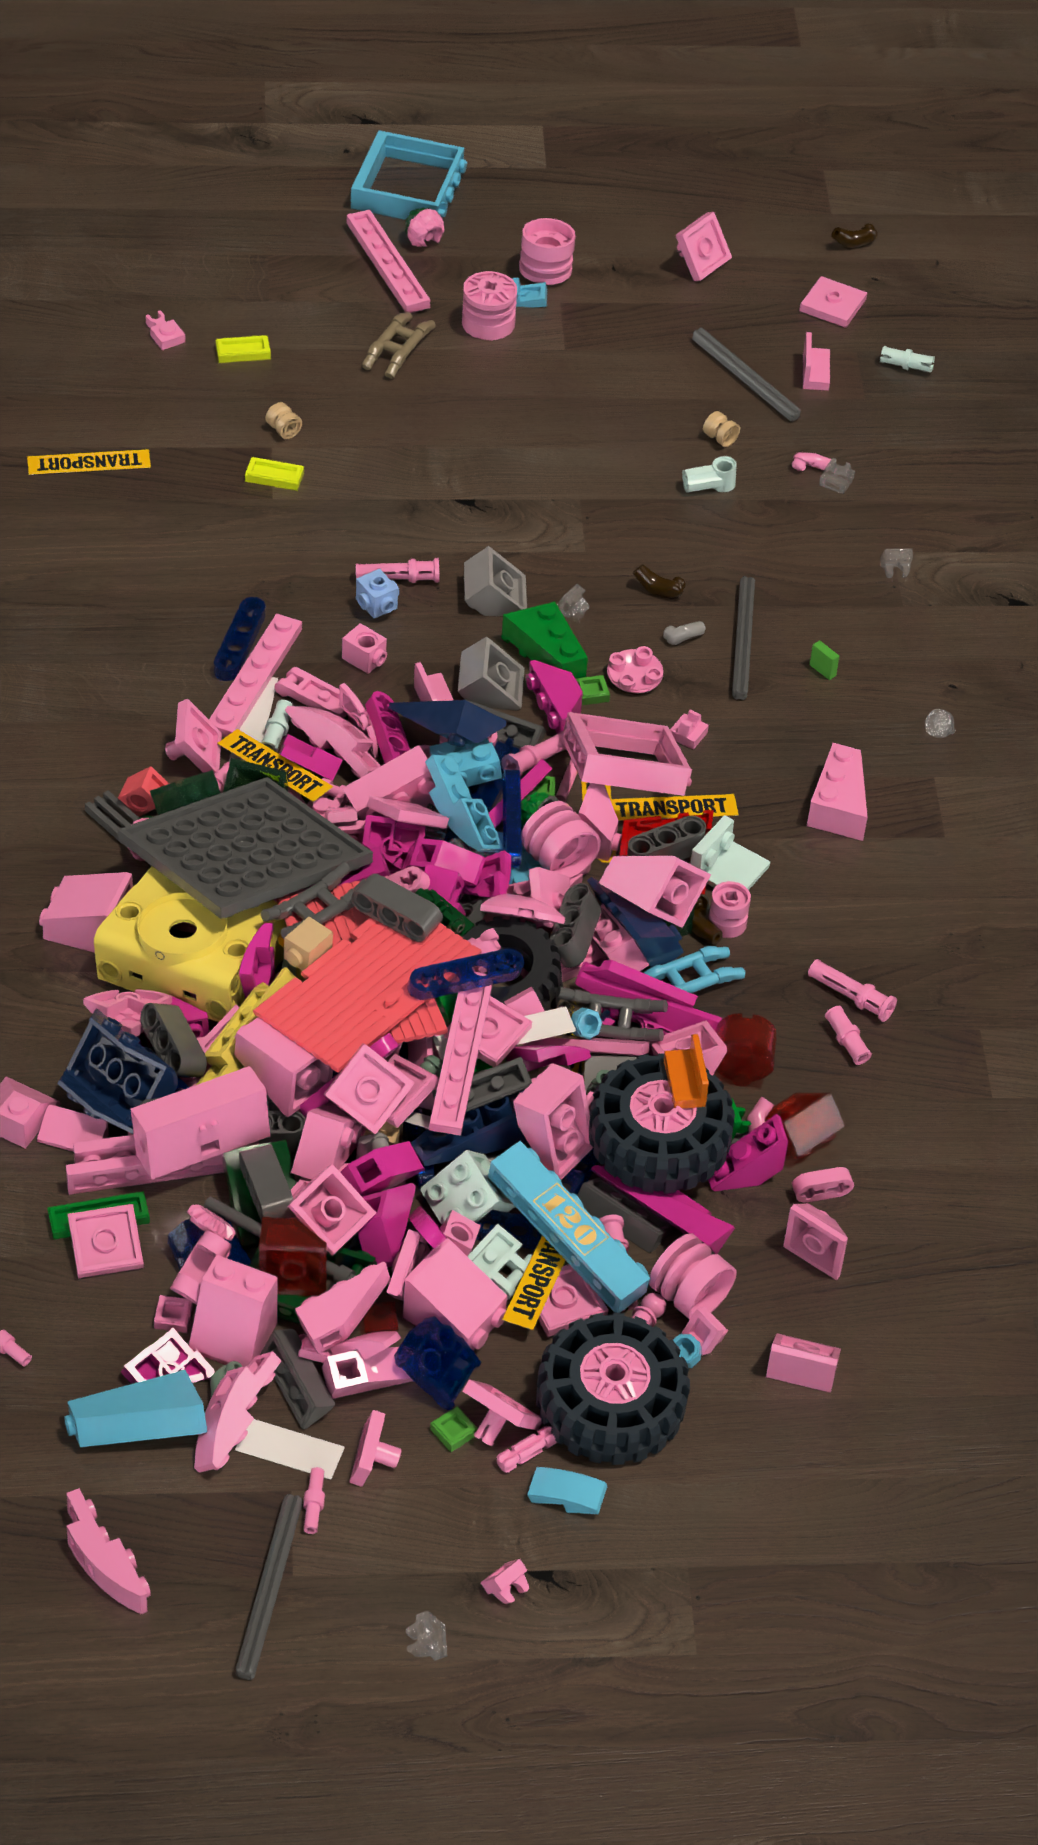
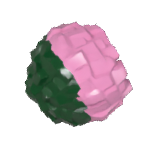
[405,208,445,247]

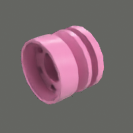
[519,218,576,285]
[462,271,517,340]
[520,801,601,880]
[649,1233,736,1320]

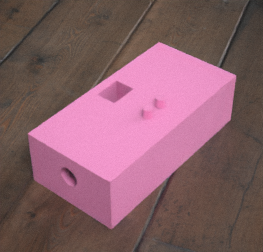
[131,1066,270,1179]

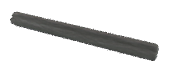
[692,328,801,422]
[732,576,755,700]
[236,1494,302,1680]

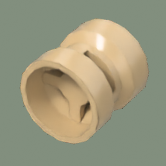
[266,402,302,439]
[703,411,740,447]

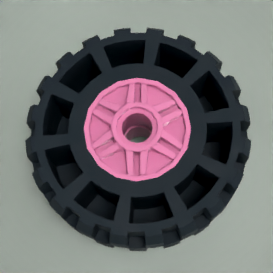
[589,1053,735,1194]
[536,1313,690,1465]

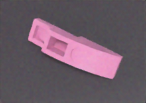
[285,706,381,778]
[194,1352,281,1473]
[66,1488,151,1614]

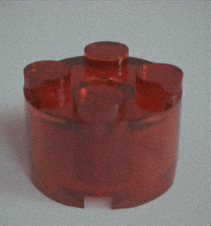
[716,1013,777,1087]

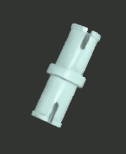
[880,346,935,373]
[261,700,292,752]

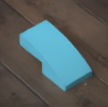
[511,278,547,307]
[527,1467,607,1514]

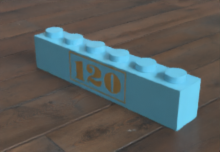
[488,1141,650,1313]

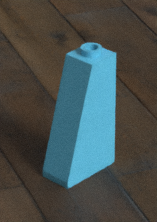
[64,1370,207,1447]

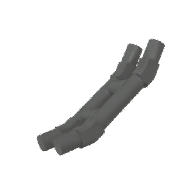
[261,861,365,939]
[556,986,668,1041]

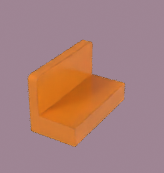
[664,1034,709,1109]

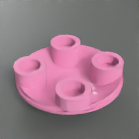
[607,646,663,693]

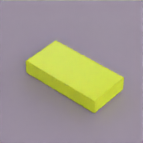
[216,335,271,363]
[245,457,304,491]

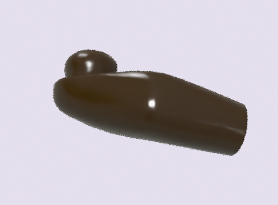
[831,223,878,248]
[633,564,686,598]
[689,894,722,945]

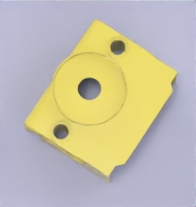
[94,866,286,1022]

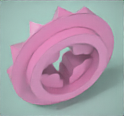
[187,1205,236,1241]

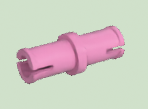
[825,1006,872,1065]

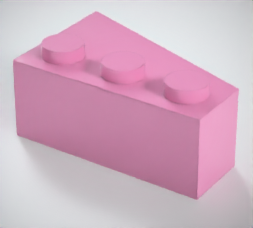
[342,745,435,820]

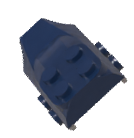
[57,1008,178,1134]

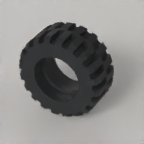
[463,916,563,1011]

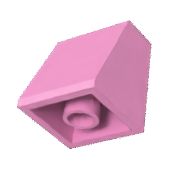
[599,856,711,928]
[39,872,133,953]
[234,1017,333,1117]
[403,1238,507,1358]
[189,1255,278,1367]

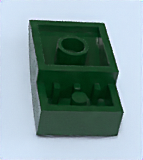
[223,1140,306,1250]

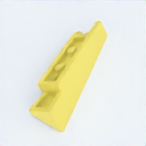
[196,967,295,1085]

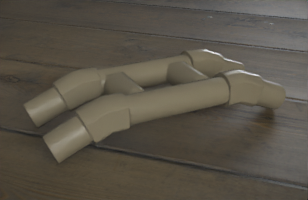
[361,312,435,379]

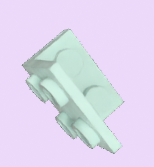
[690,815,770,890]
[421,1150,515,1225]

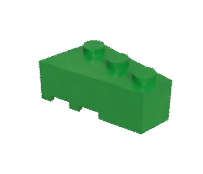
[501,601,588,679]

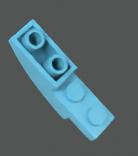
[425,755,504,852]

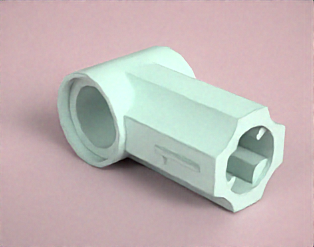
[682,456,737,493]

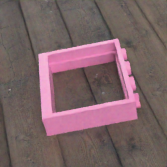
[562,712,692,796]

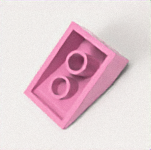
[513,1063,593,1180]

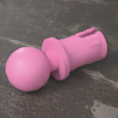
[631,1293,666,1327]

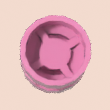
[709,881,751,938]

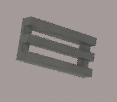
[85,790,139,844]

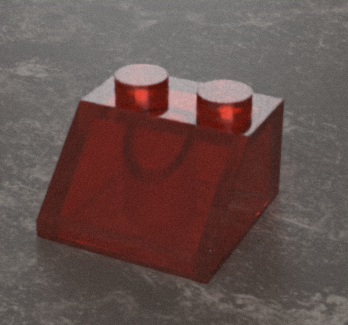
[765,1093,845,1159]
[259,1217,327,1296]

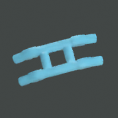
[644,946,745,993]

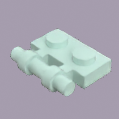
[467,1224,533,1300]

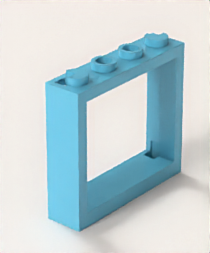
[351,130,467,220]

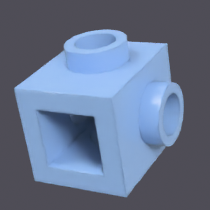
[356,568,399,618]

